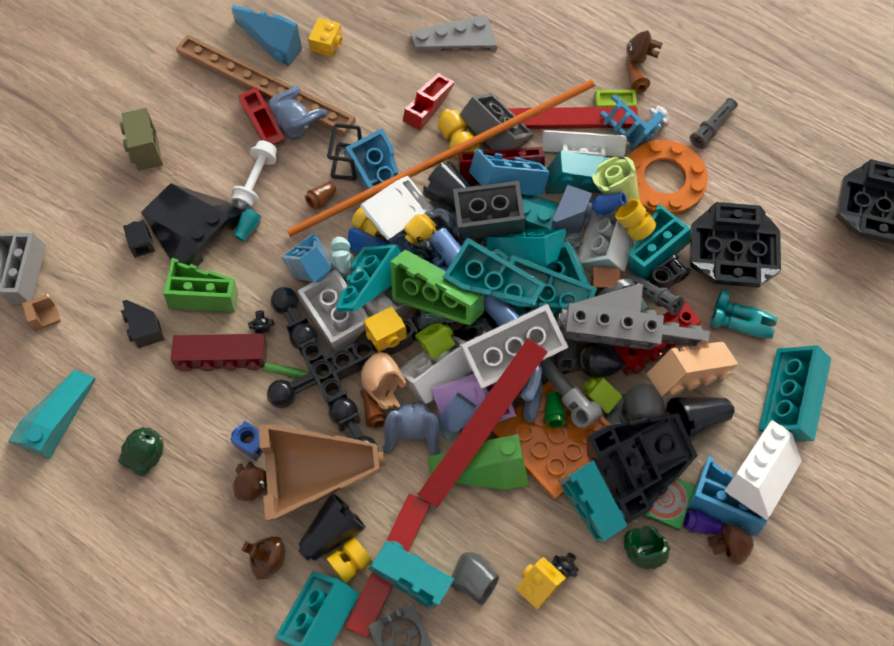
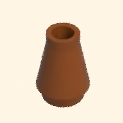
[305,181,337,209]

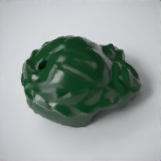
[118,427,164,476]
[624,526,670,570]

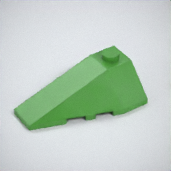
[428,434,529,490]

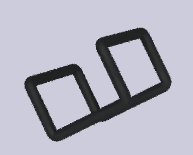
[327,123,362,181]

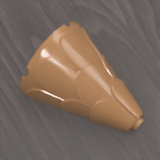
[258,424,385,521]

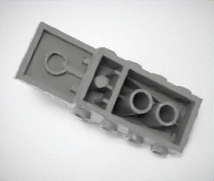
[557,284,710,350]

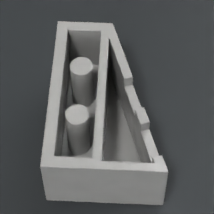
[0,233,46,304]

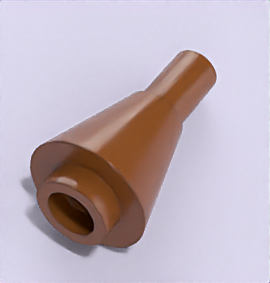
[626,60,650,93]
[360,388,387,428]

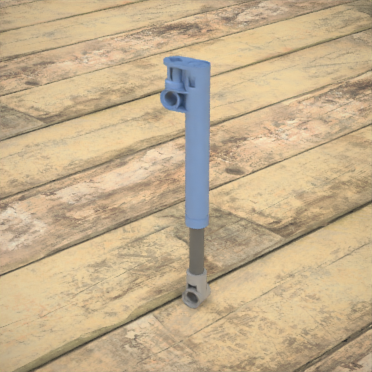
[427,228,602,428]

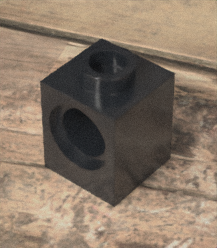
[123,220,155,258]

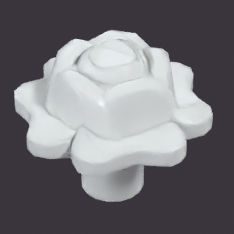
[649,106,669,125]

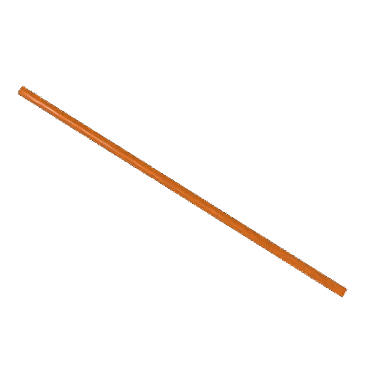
[286,79,595,237]

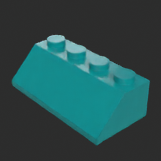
[759,345,832,442]

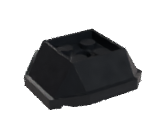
[836,159,894,245]
[690,202,781,288]

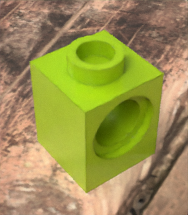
[415,321,456,360]
[582,377,623,414]

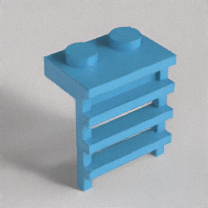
[600,94,665,151]

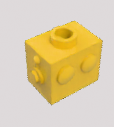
[308,17,342,58]
[363,306,407,352]
[515,557,566,610]

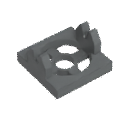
[367,604,432,646]

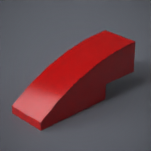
[403,73,454,130]
[238,87,285,145]

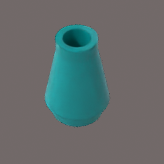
[234,208,261,242]

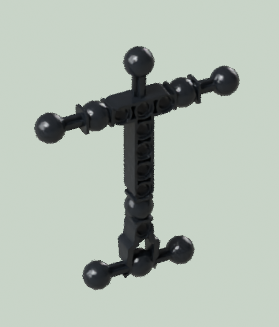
[267,246,498,449]

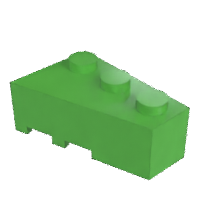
[163,258,238,313]

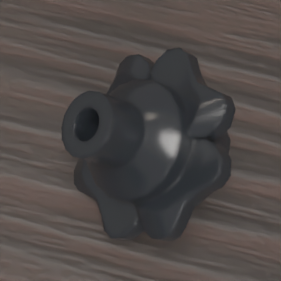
[410,241,437,260]
[248,310,275,334]
[552,552,579,579]

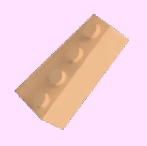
[647,342,738,397]

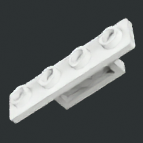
[542,130,627,157]

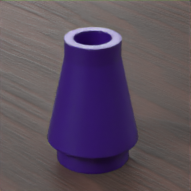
[683,509,722,535]

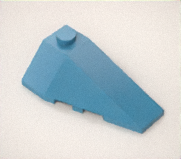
[231,5,302,66]
[343,128,398,190]

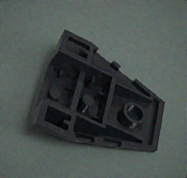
[141,183,243,267]
[586,413,698,523]

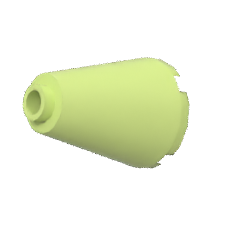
[592,157,640,201]

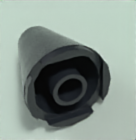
[422,161,472,211]
[666,397,735,441]
[298,494,366,561]

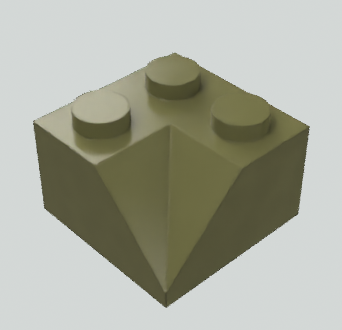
[119,108,163,171]

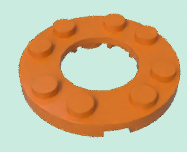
[628,140,708,216]

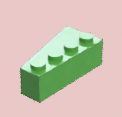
[390,249,484,325]

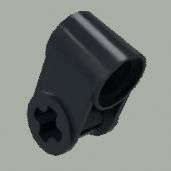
[649,254,691,289]

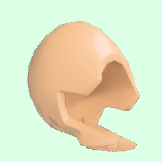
[361,352,407,410]

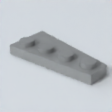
[411,14,497,52]

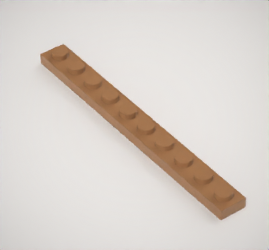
[176,34,356,136]

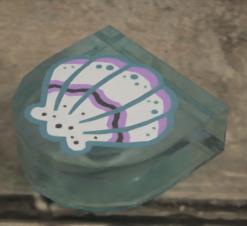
[563,233,583,249]

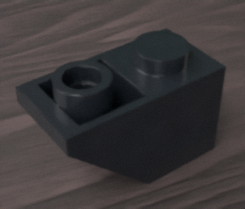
[121,300,165,348]

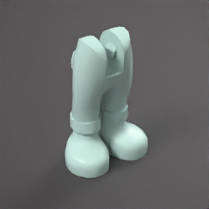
[331,237,354,285]

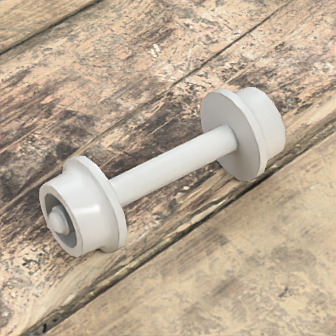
[231,141,277,210]

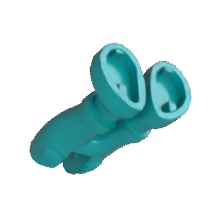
[709,289,778,339]

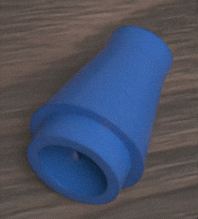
[592,192,627,216]

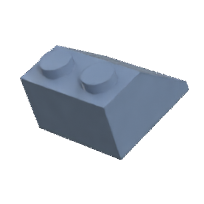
[551,185,593,239]

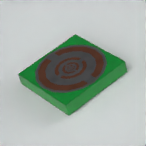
[642,478,695,531]

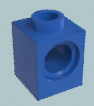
[230,421,263,461]

